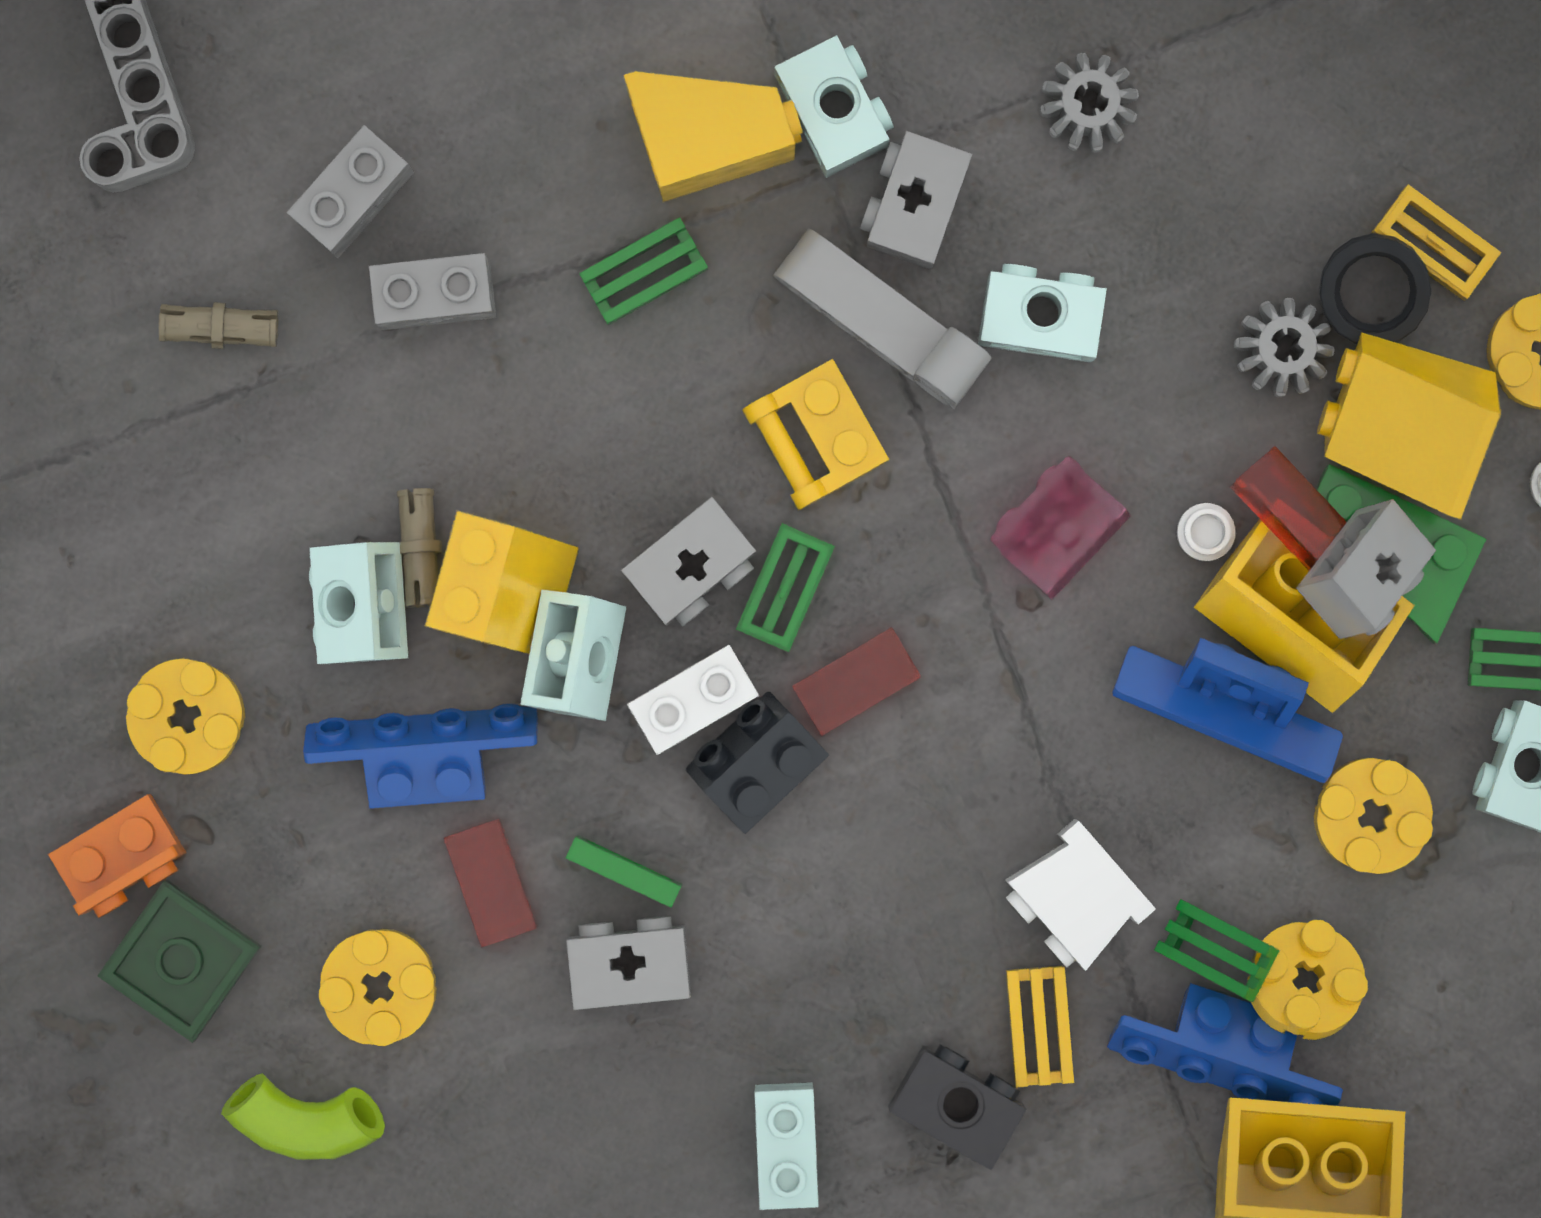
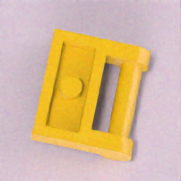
[742,359,889,511]

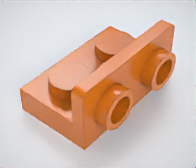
[48,794,186,918]

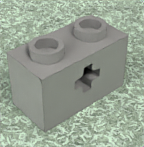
[287,125,414,258]
[860,131,972,270]
[369,253,496,330]
[621,497,756,627]
[1296,499,1436,639]
[566,916,691,1010]

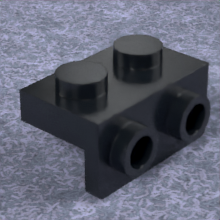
[686,692,829,834]

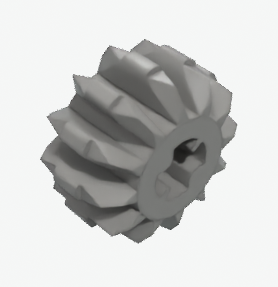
[1040,53,1139,153]
[1234,298,1335,397]

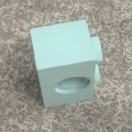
[774,35,894,178]
[978,264,1107,363]
[309,542,408,664]
[521,589,626,721]
[1472,700,1541,833]
[755,1082,818,1210]

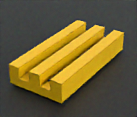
[1371,184,1501,301]
[1006,966,1074,1088]

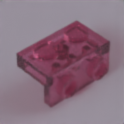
[990,456,1131,600]

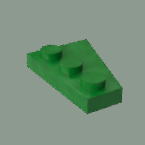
[1302,464,1487,644]

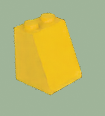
[624,71,803,202]
[1317,332,1500,519]
[425,511,579,654]

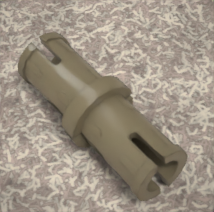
[159,302,278,349]
[397,488,442,608]

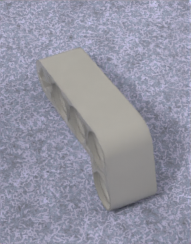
[79,0,195,192]
[773,228,992,409]

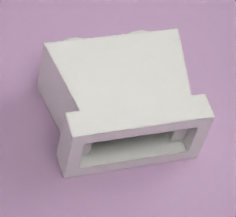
[627,645,759,755]
[1005,819,1156,971]

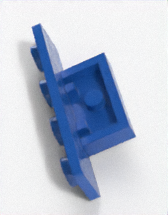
[1112,638,1343,783]
[303,704,538,808]
[1107,983,1343,1106]

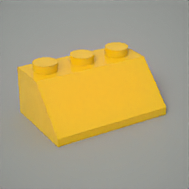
[1194,500,1415,713]
[1215,1098,1405,1218]

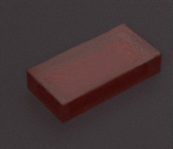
[1230,446,1347,571]
[792,627,921,736]
[444,818,538,948]

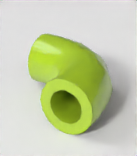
[221,1073,385,1160]

